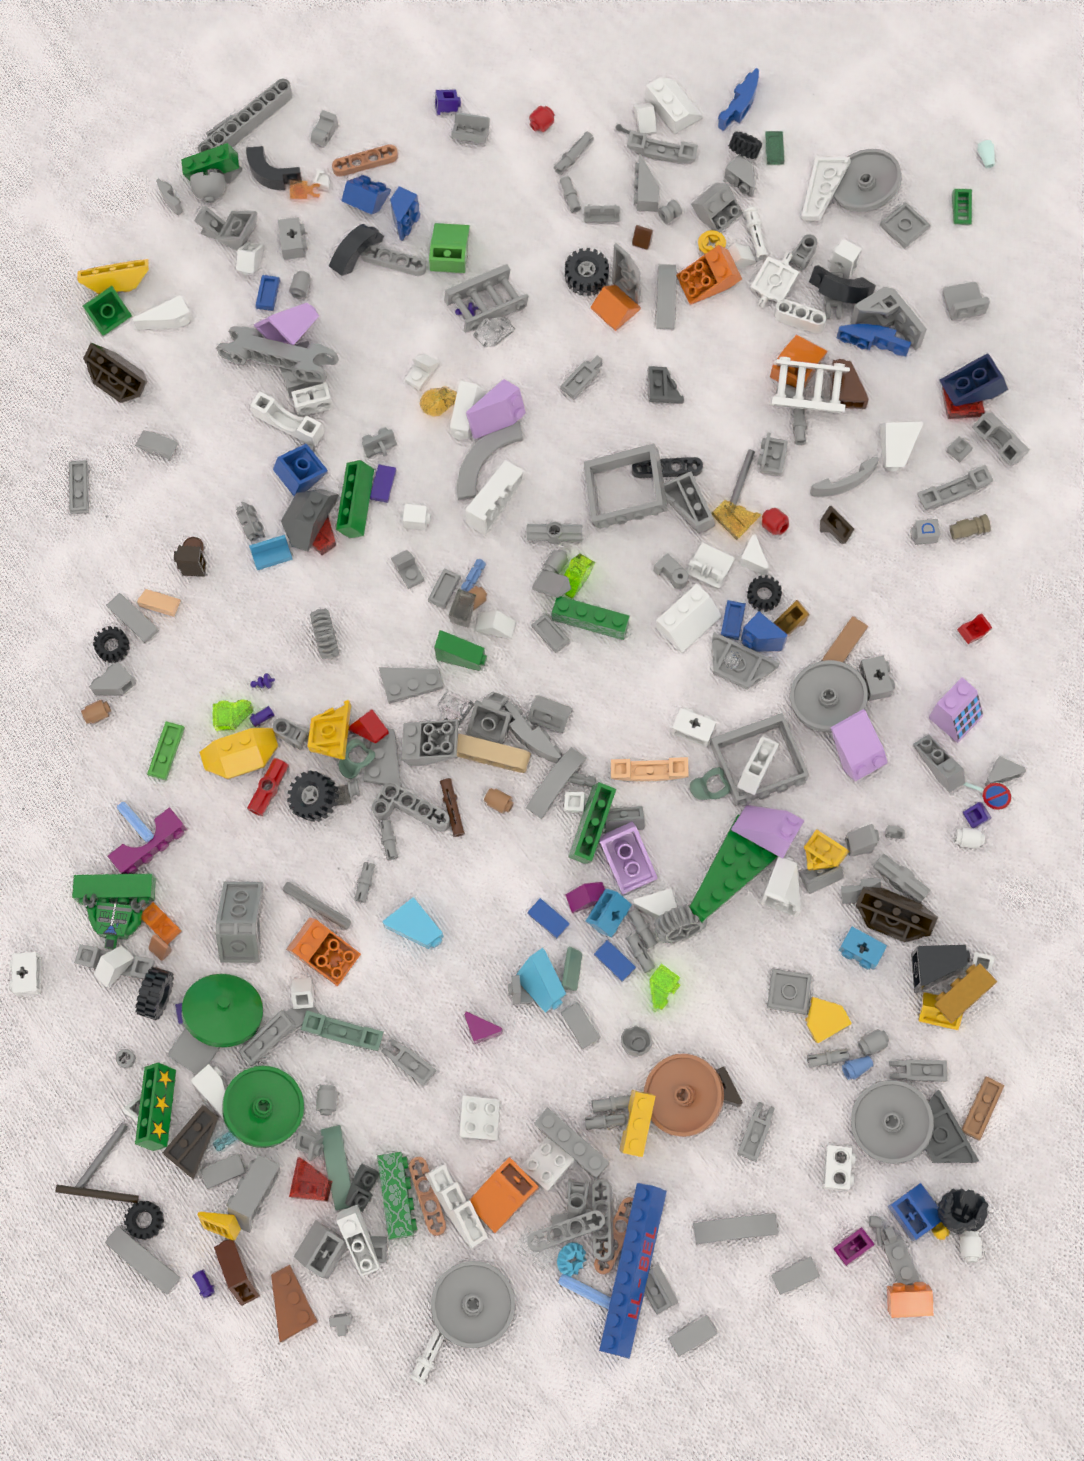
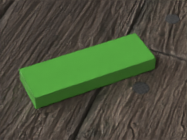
[147,721,185,781]

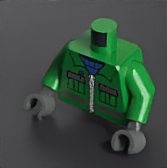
[83,893,146,950]

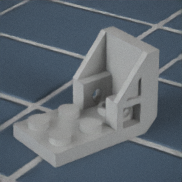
[850,287,927,350]
[216,881,264,963]

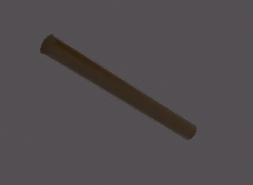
[55,1184,139,1203]

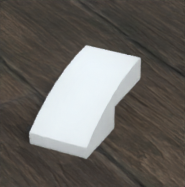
[564,792,589,814]

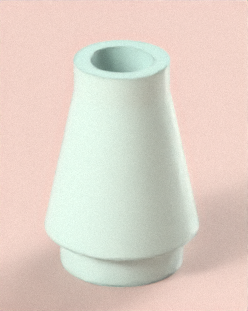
[977,140,995,168]

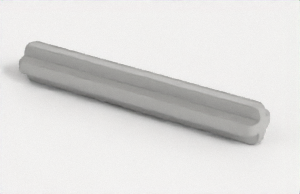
[283,882,351,930]

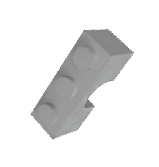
[972,412,1030,466]

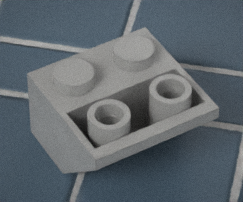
[691,183,743,232]
[294,1220,347,1279]

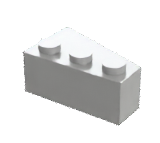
[664,471,715,534]
[226,1155,280,1233]

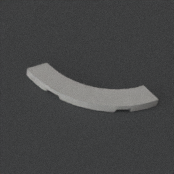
[457,422,523,500]

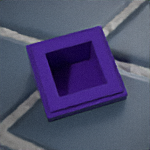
[962,802,992,828]

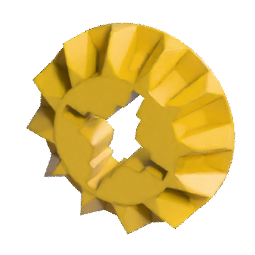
[698,230,726,255]

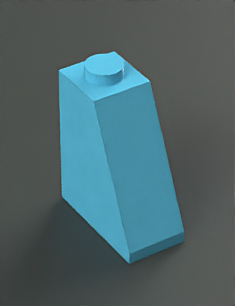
[382,897,444,949]
[516,948,566,1013]

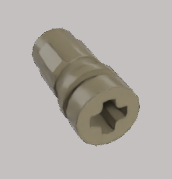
[949,514,991,540]

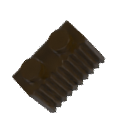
[174,545,207,577]

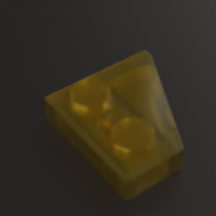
[711,500,761,540]

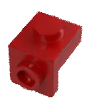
[957,613,992,644]

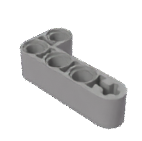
[372,782,450,832]

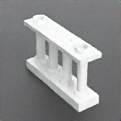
[769,357,850,414]

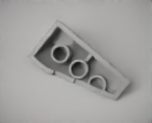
[612,243,641,304]

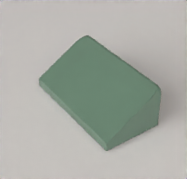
[562,947,582,991]

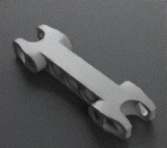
[216,326,339,382]

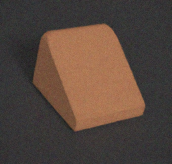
[149,934,172,961]

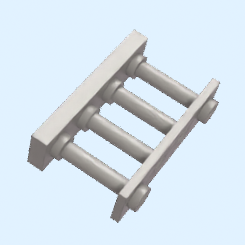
[444,264,529,333]

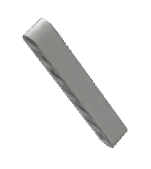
[198,78,293,153]

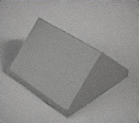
[216,211,258,251]
[466,700,513,744]

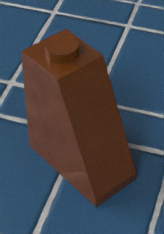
[830,359,869,409]
[214,1239,260,1306]

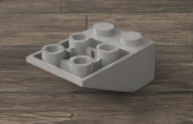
[401,719,459,766]

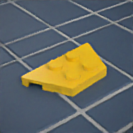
[307,700,351,760]

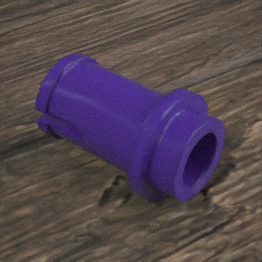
[249,706,275,727]
[192,1270,215,1299]

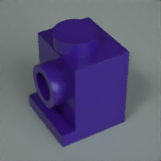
[435,90,461,115]

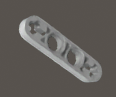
[361,245,426,276]
[592,1179,614,1262]
[527,1210,605,1252]

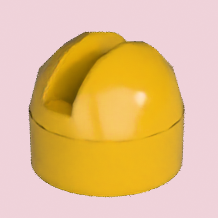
[931,1222,950,1240]

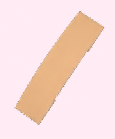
[611,757,689,781]

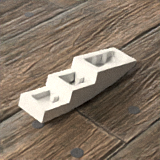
[425,1164,488,1248]

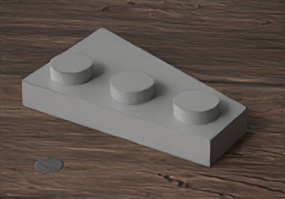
[379,667,444,704]

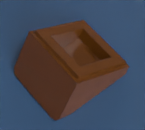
[632,225,653,250]

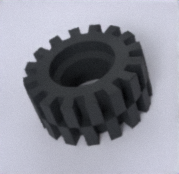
[728,131,763,159]
[747,575,782,612]
[93,626,130,663]
[124,1201,164,1240]

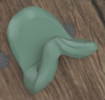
[338,739,375,779]
[689,767,730,800]

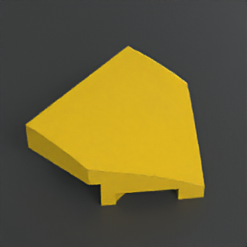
[804,829,849,870]
[805,996,852,1043]

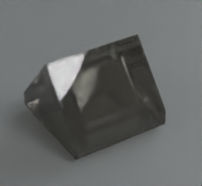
[333,785,351,807]

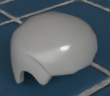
[621,1025,652,1057]

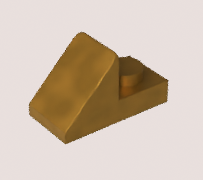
[773,600,810,636]

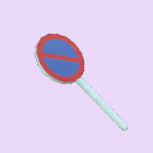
[963,782,1012,810]

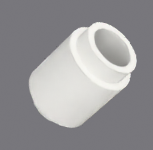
[955,827,985,849]
[960,1231,982,1263]

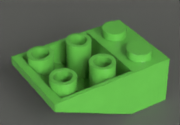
[429,223,470,273]

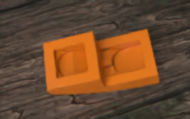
[142,902,181,945]

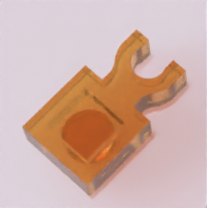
[290,180,320,199]

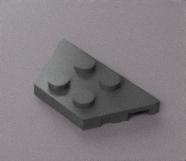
[925,1090,979,1163]

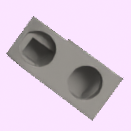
[311,110,338,147]
[653,553,688,589]

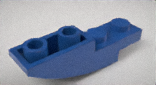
[718,68,759,131]
[836,324,911,357]

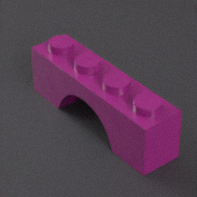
[107,807,187,874]

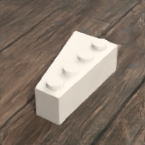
[465,460,525,536]

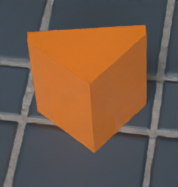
[591,285,641,331]

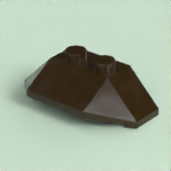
[83,343,148,403]
[856,887,938,943]

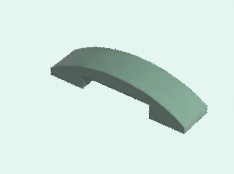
[301,1010,384,1051]
[320,1125,351,1211]

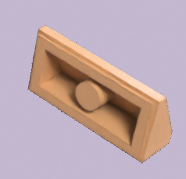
[137,589,181,617]

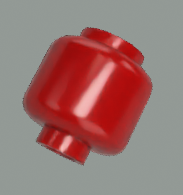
[529,106,555,132]
[761,508,789,535]

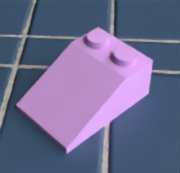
[466,379,526,439]
[830,709,888,782]
[731,805,805,858]
[599,822,658,895]

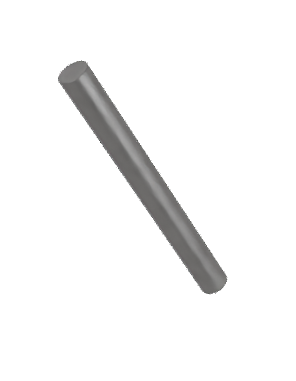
[726,449,755,517]
[75,1123,128,1188]

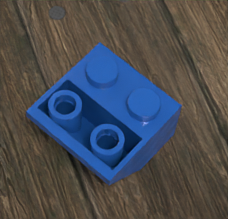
[341,175,391,215]
[390,186,421,241]
[887,1183,941,1242]

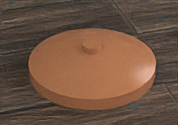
[644,1054,724,1137]

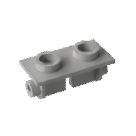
[584,204,620,222]
[236,501,265,541]

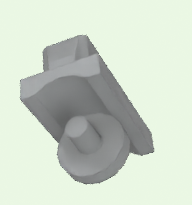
[362,427,397,458]

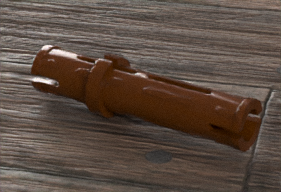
[439,778,465,837]

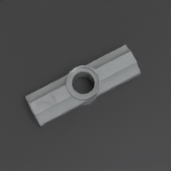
[526,521,583,544]
[873,853,931,903]

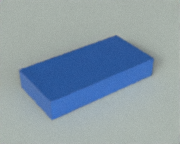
[255,275,280,311]
[721,600,746,640]
[527,898,570,939]
[594,940,636,982]

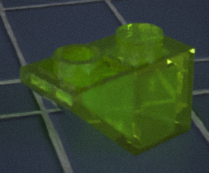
[564,553,596,599]
[213,699,254,731]
[649,963,681,1013]

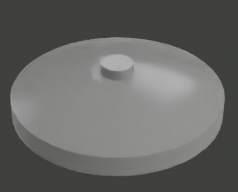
[833,149,902,212]
[790,660,868,733]
[851,1080,934,1164]
[431,1261,515,1349]

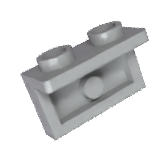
[451,112,490,144]
[757,432,788,476]

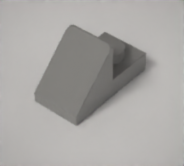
[194,206,225,240]
[391,550,424,589]

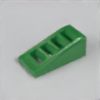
[952,189,972,225]

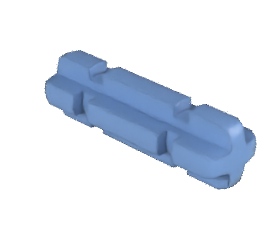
[461,559,486,592]

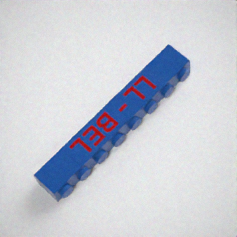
[599,1183,667,1359]

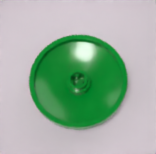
[181,974,263,1048]
[222,1066,304,1148]

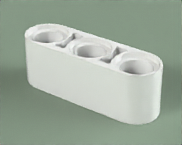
[774,299,826,334]

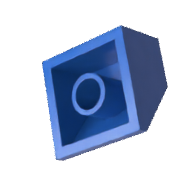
[273,444,328,496]
[741,611,788,652]

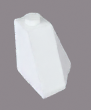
[450,381,486,439]
[880,421,923,471]
[761,856,801,918]

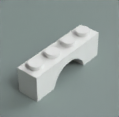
[250,391,324,448]

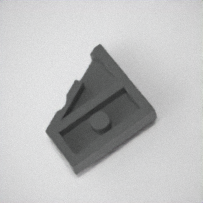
[647,366,684,404]

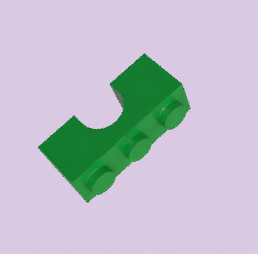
[181,143,239,181]

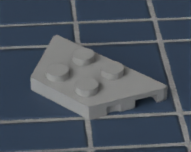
[712,632,780,690]

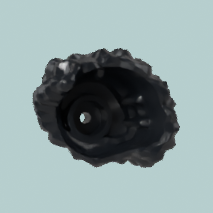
[937,1188,988,1235]

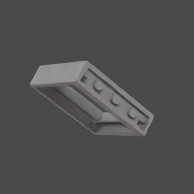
[584,443,668,529]
[710,713,809,806]

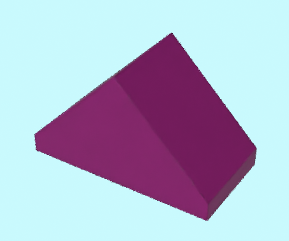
[565,882,605,913]
[464,1011,503,1044]
[833,1227,875,1266]

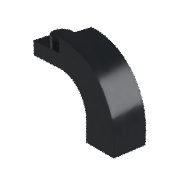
[246,146,302,190]
[329,224,384,276]
[809,265,876,304]

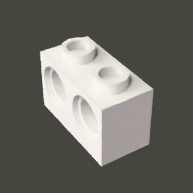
[291,383,333,417]
[823,1145,855,1191]

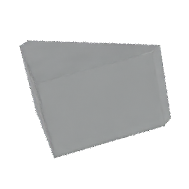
[985,756,1026,786]

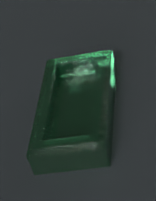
[765,131,785,165]

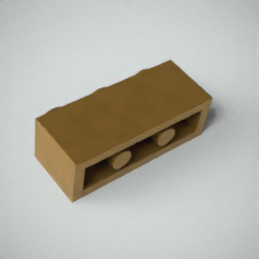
[934,963,997,1024]

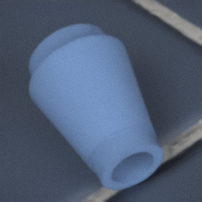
[842,1056,873,1080]

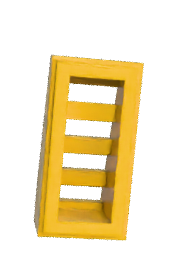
[197,1212,241,1240]

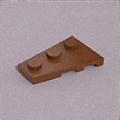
[271,1265,318,1343]

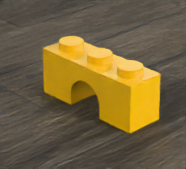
[619,1090,656,1157]

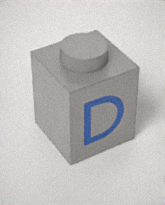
[910,519,940,545]

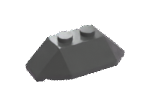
[281,489,339,552]

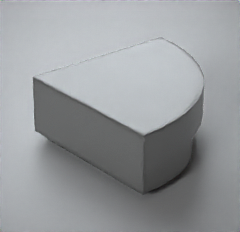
[885,825,905,839]

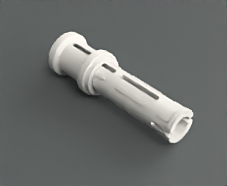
[743,207,768,260]
[408,1327,445,1386]

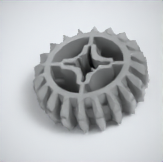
[310,608,339,660]
[654,904,708,943]

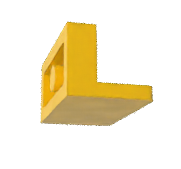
[918,992,963,1030]

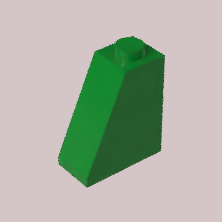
[434,630,487,671]

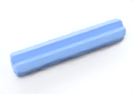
[117,802,154,842]
[558,1274,611,1309]

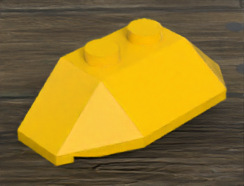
[77,259,149,294]
[199,728,278,779]

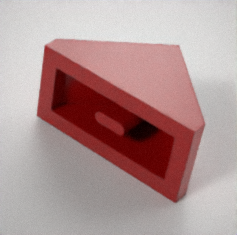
[348,709,389,744]

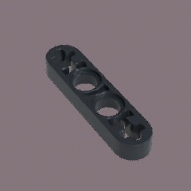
[631,457,703,478]

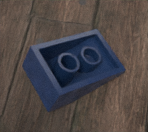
[939,353,1008,406]

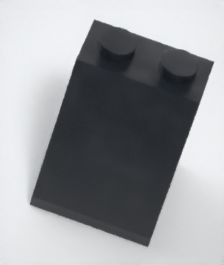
[911,945,970,993]

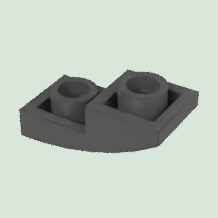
[345,1163,380,1212]

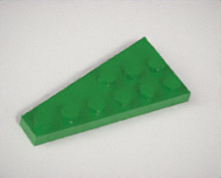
[689,814,778,923]

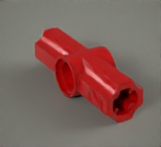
[247,758,289,816]

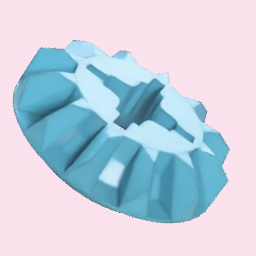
[557,1242,587,1277]

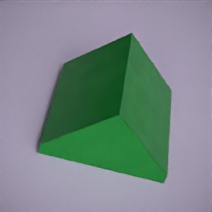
[82,286,132,336]

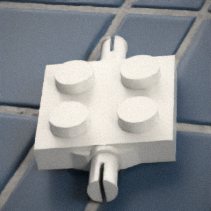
[750,252,799,308]

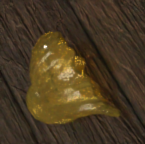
[419,386,457,417]

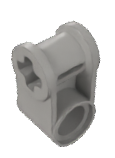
[789,234,817,271]
[273,718,309,750]
[567,1179,589,1219]

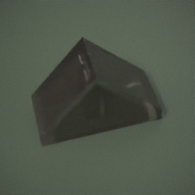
[448,589,476,628]

